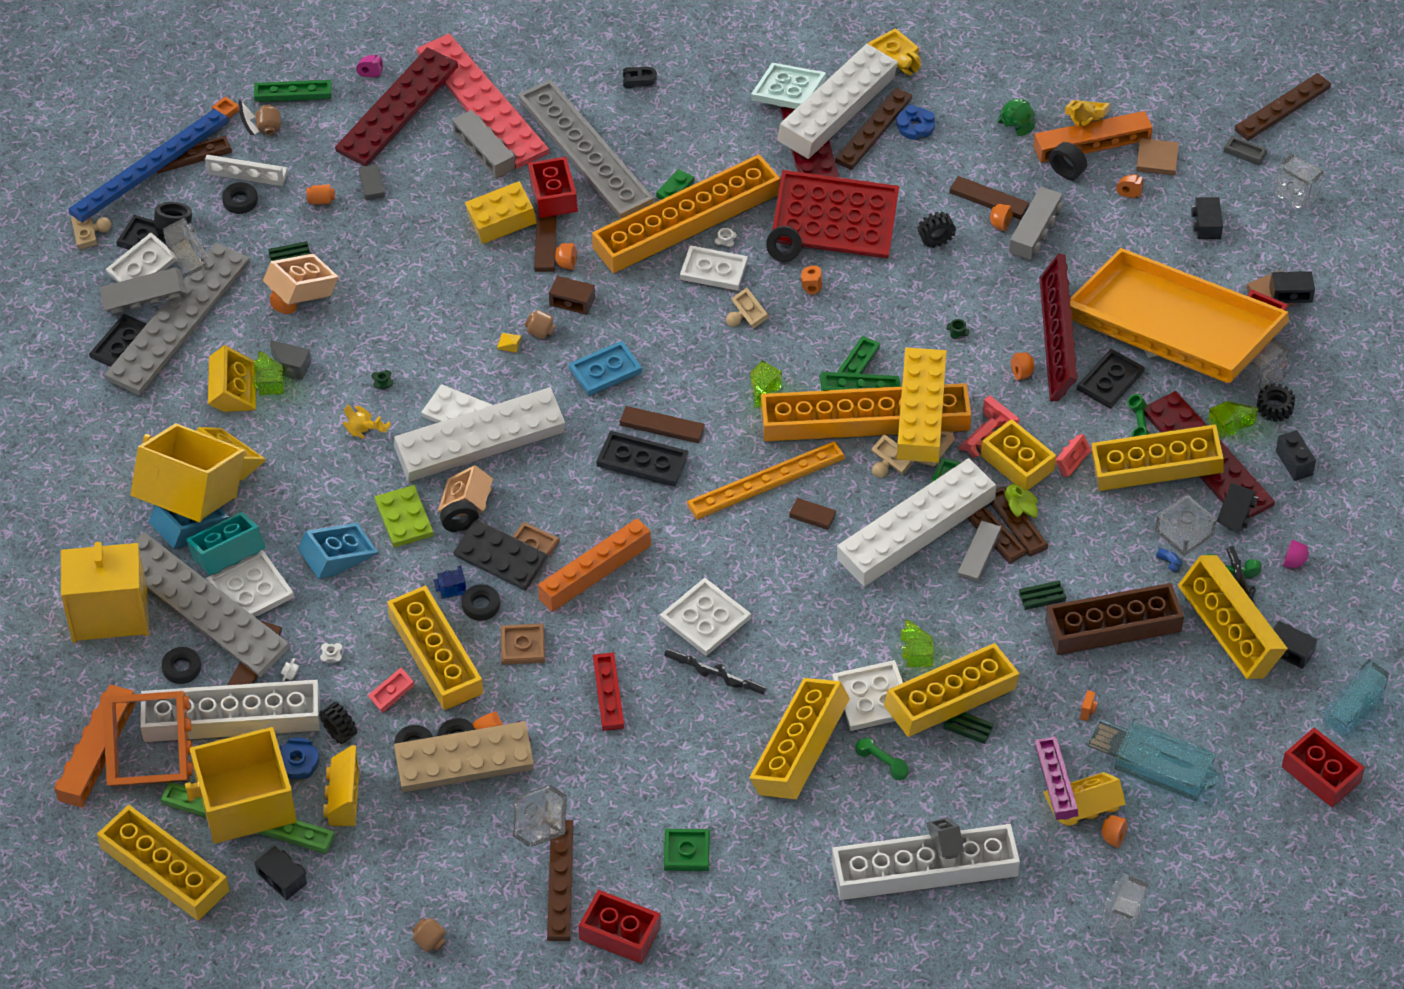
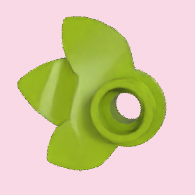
[1005,484,1038,519]

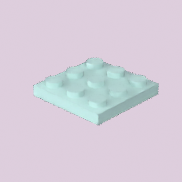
[751,63,826,109]

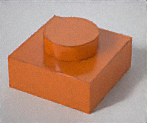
[212,96,240,119]
[1080,690,1098,721]

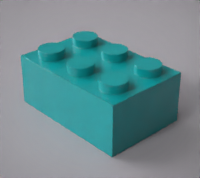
[186,512,266,576]

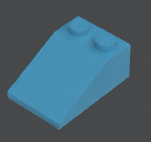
[149,505,229,549]
[298,523,378,579]

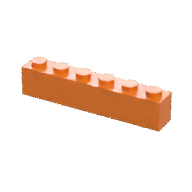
[1033,111,1153,163]
[538,518,651,612]
[54,684,136,808]

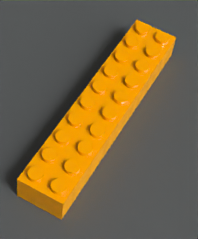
[592,154,781,274]
[761,383,971,442]

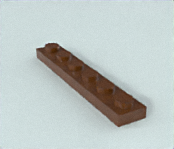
[1235,73,1331,141]
[835,87,912,170]
[547,820,574,941]

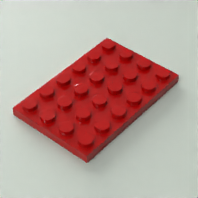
[772,170,899,259]

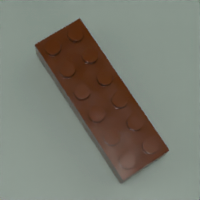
[1045,583,1184,655]

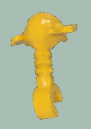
[343,405,391,439]

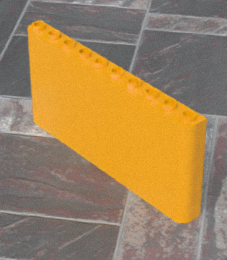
[1070,248,1289,383]

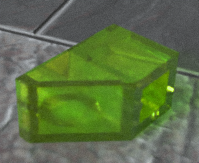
[254,351,284,395]
[750,360,783,409]
[1208,401,1258,438]
[900,620,934,667]

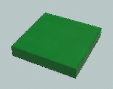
[664,829,710,871]

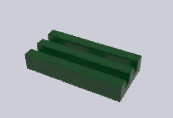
[268,241,311,261]
[1019,580,1066,610]
[944,712,994,744]

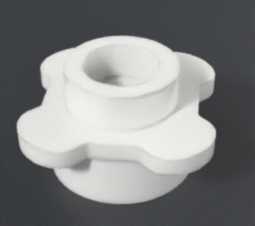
[715,228,737,247]
[320,643,342,663]
[281,658,299,682]

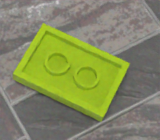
[374,485,434,548]

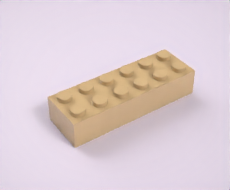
[394,721,534,793]

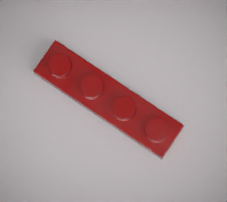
[593,652,624,731]

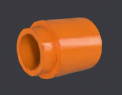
[306,184,335,205]

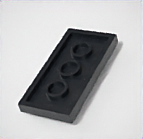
[596,430,689,487]
[453,519,548,591]

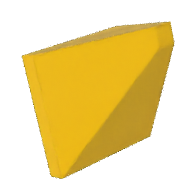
[497,333,522,353]

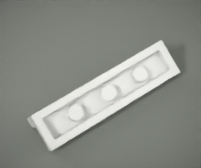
[205,155,288,186]

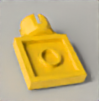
[867,28,921,75]
[1065,100,1110,126]

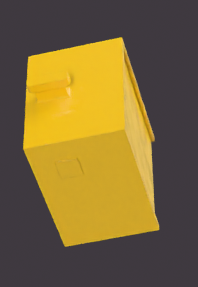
[130,423,245,522]
[61,542,149,643]
[185,727,297,844]

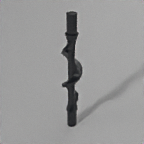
[1226,546,1256,606]
[664,648,767,695]

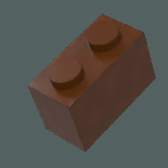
[549,276,595,315]

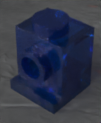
[433,565,466,599]

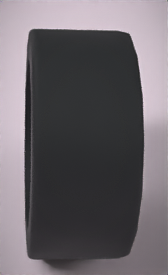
[1049,142,1087,180]
[154,202,192,232]

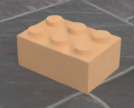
[263,254,339,304]

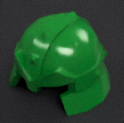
[997,98,1036,136]

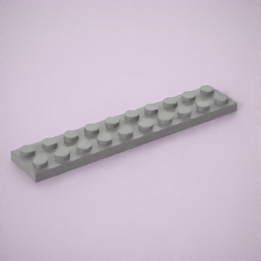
[518,80,654,219]
[104,242,250,396]
[133,532,290,678]

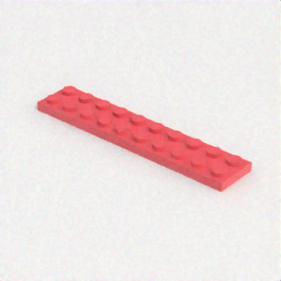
[417,34,549,169]

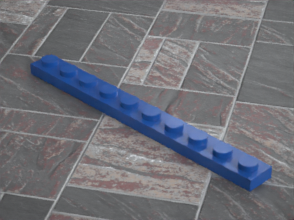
[68,109,228,223]

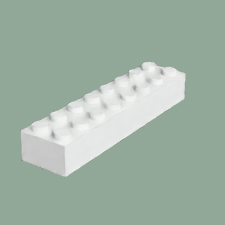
[777,44,898,159]
[394,387,565,482]
[837,458,996,587]
[140,680,320,742]
[832,824,1020,900]

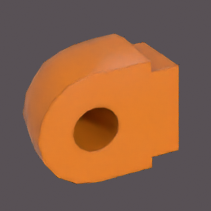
[1116,174,1144,198]
[990,204,1013,232]
[555,243,578,270]
[801,266,823,295]
[270,291,297,314]
[1010,352,1035,380]
[473,711,503,730]
[1101,815,1128,848]

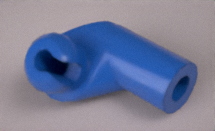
[1156,548,1182,572]

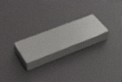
[958,521,1002,582]

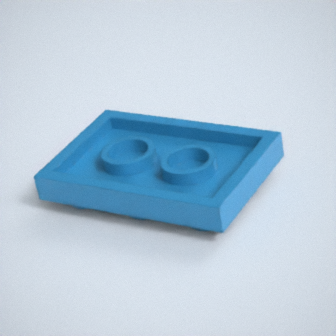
[569,341,642,396]

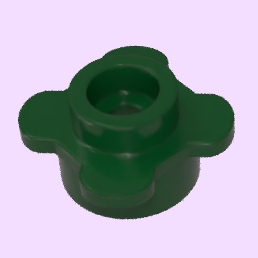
[946,319,970,339]
[371,370,393,390]

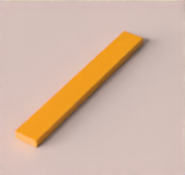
[687,441,845,520]

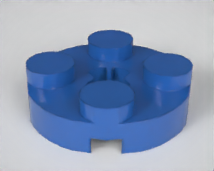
[896,105,935,140]
[279,737,319,779]

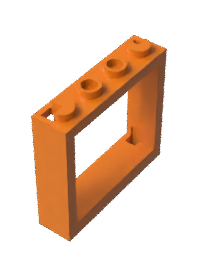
[103,691,194,787]

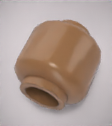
[255,105,281,135]
[525,310,556,340]
[412,918,446,952]

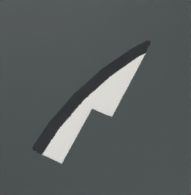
[238,100,260,136]

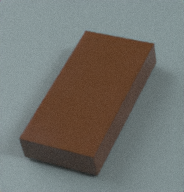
[789,498,836,530]

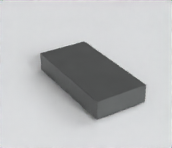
[1223,136,1267,166]
[358,164,385,200]

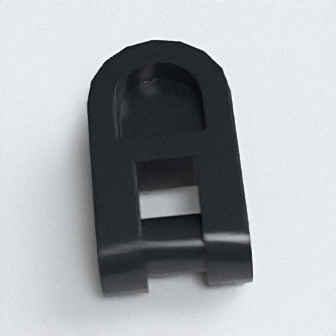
[623,67,657,89]

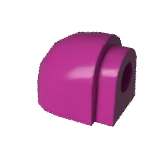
[356,55,383,78]
[1282,539,1309,569]

